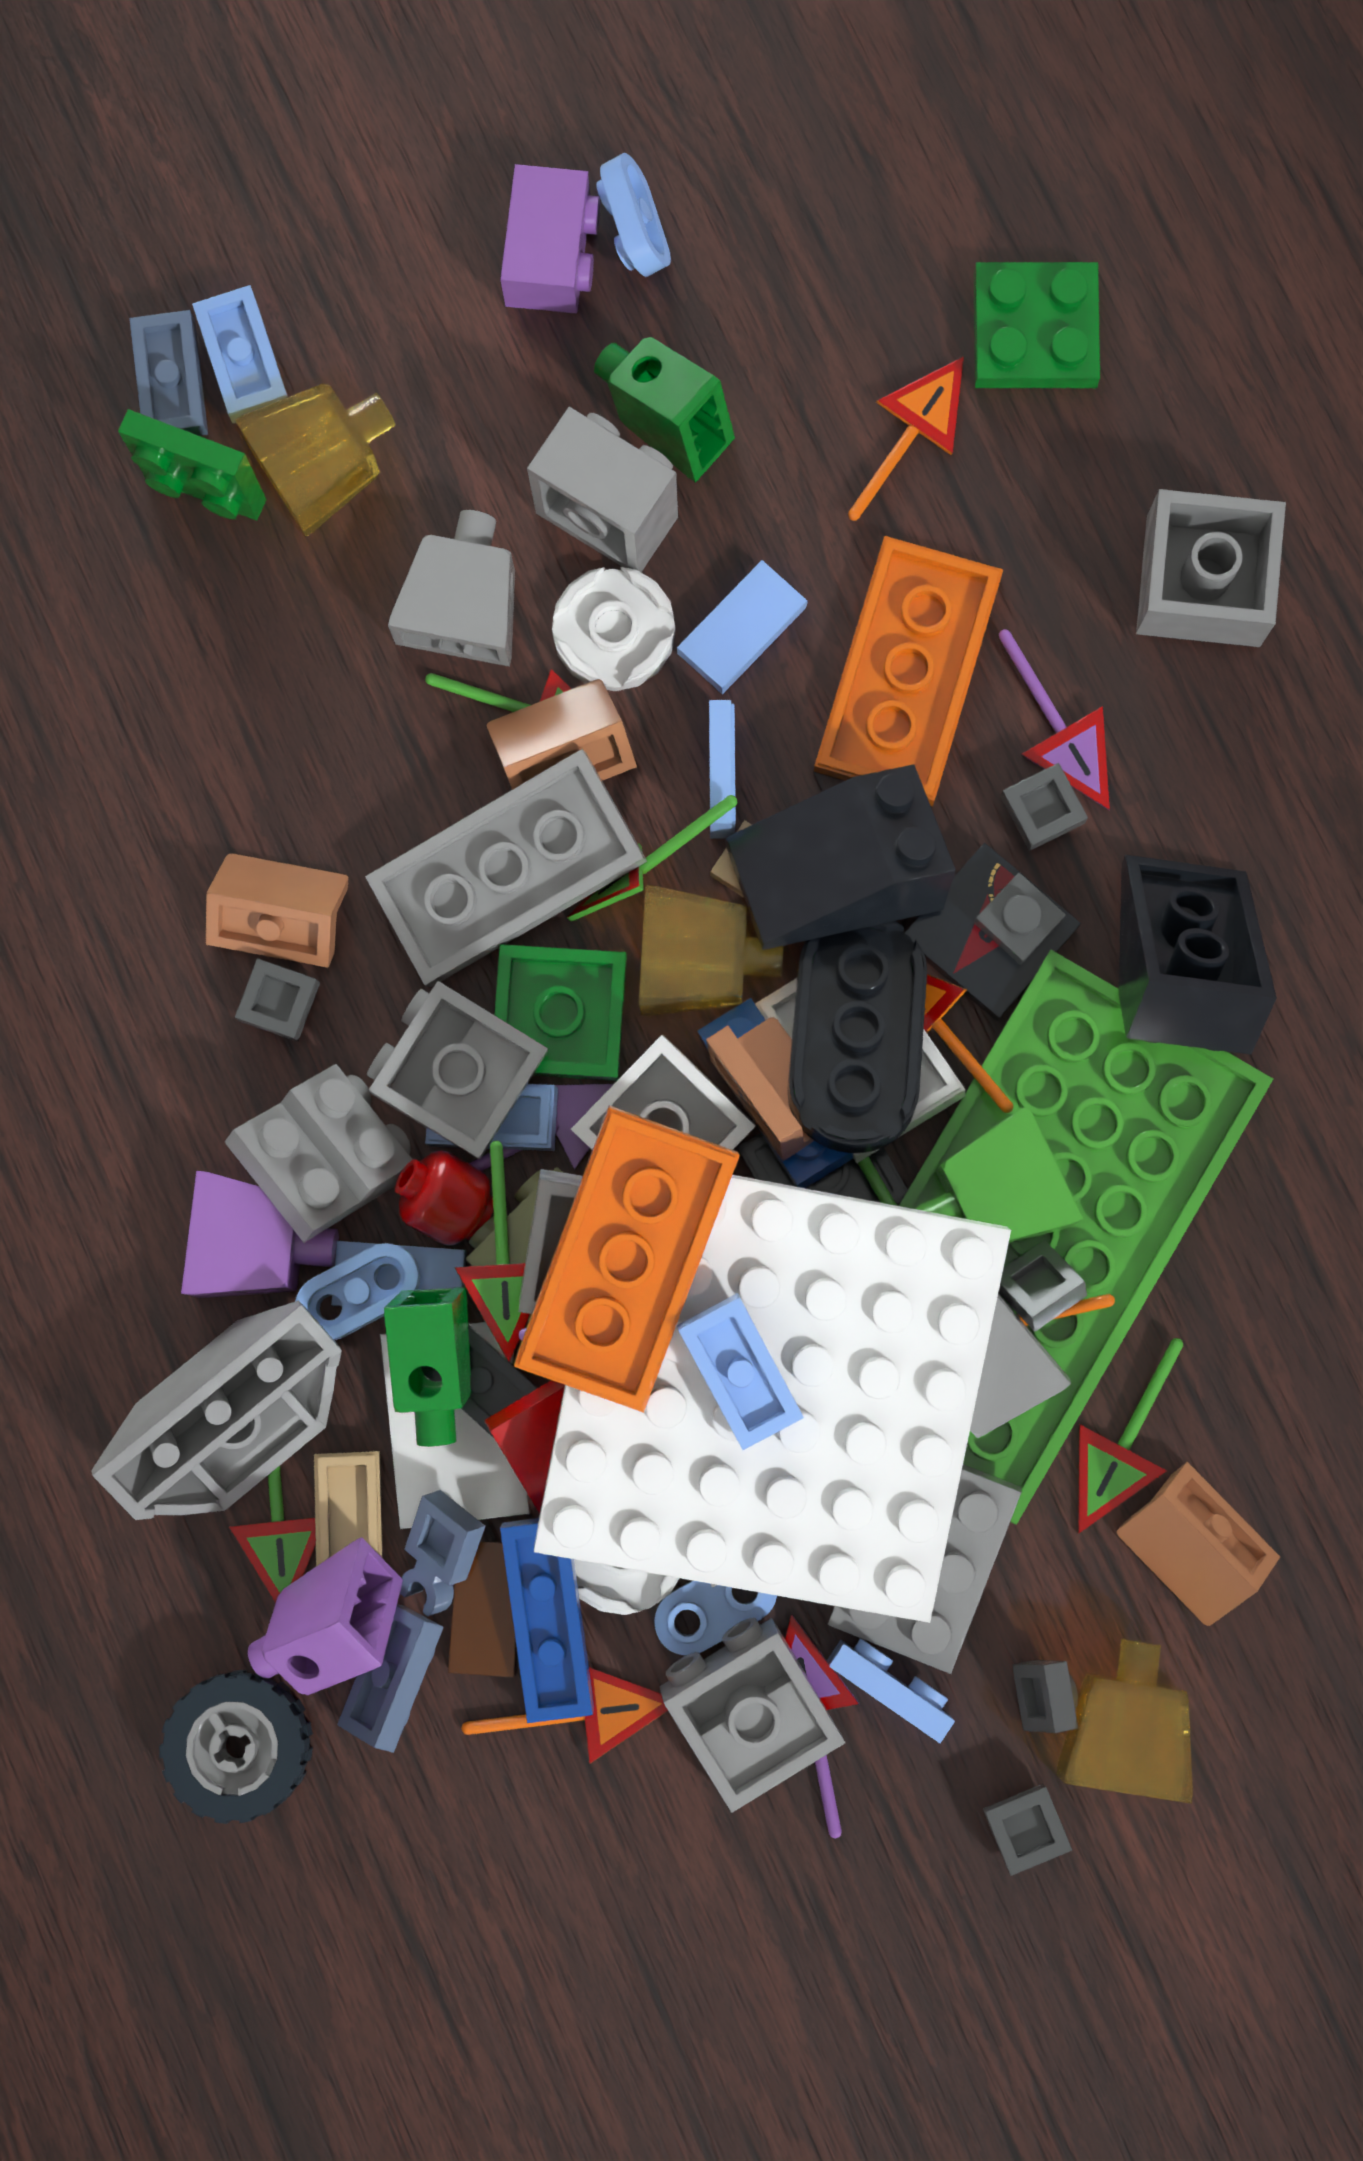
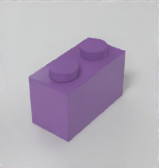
[500,164,600,313]

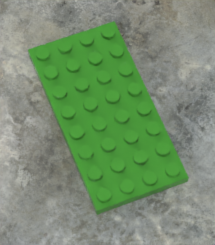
[899,950,1273,1525]

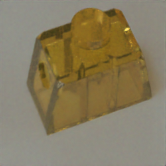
[235,384,396,537]
[639,885,783,1016]
[1056,1639,1193,1804]

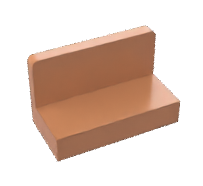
[487,679,637,790]
[206,854,348,968]
[706,1017,814,1161]
[1117,1462,1280,1626]

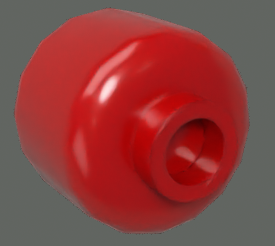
[395,1150,493,1246]

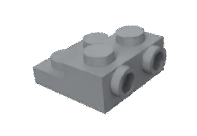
[367,981,548,1160]
[225,1064,413,1243]
[660,1618,845,1813]

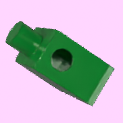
[594,337,735,483]
[384,1287,472,1447]

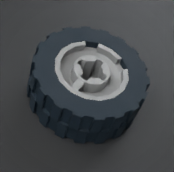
[159,1670,313,1824]

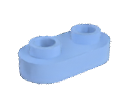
[596,153,671,277]
[295,1243,420,1340]
[655,1580,777,1655]

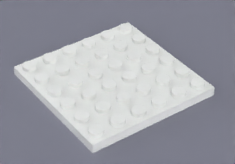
[534,1175,1011,1623]

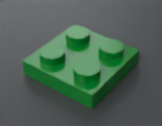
[974,262,1100,388]
[118,409,267,521]
[494,944,627,1081]

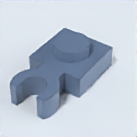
[400,1490,485,1617]

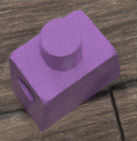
[181,1171,339,1298]
[248,1537,403,1695]

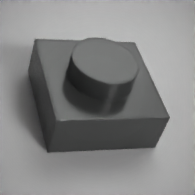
[1000,763,1088,851]
[974,873,1066,965]
[235,959,320,1042]
[998,1240,1087,1331]
[1012,1660,1078,1733]
[983,1784,1072,1876]

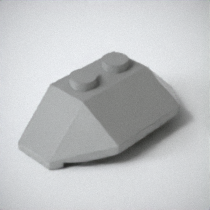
[91,1301,342,1520]

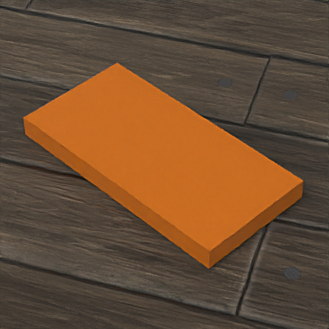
[814,536,1003,806]
[514,1105,740,1413]

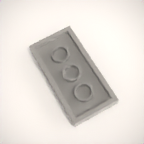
[365,749,647,988]

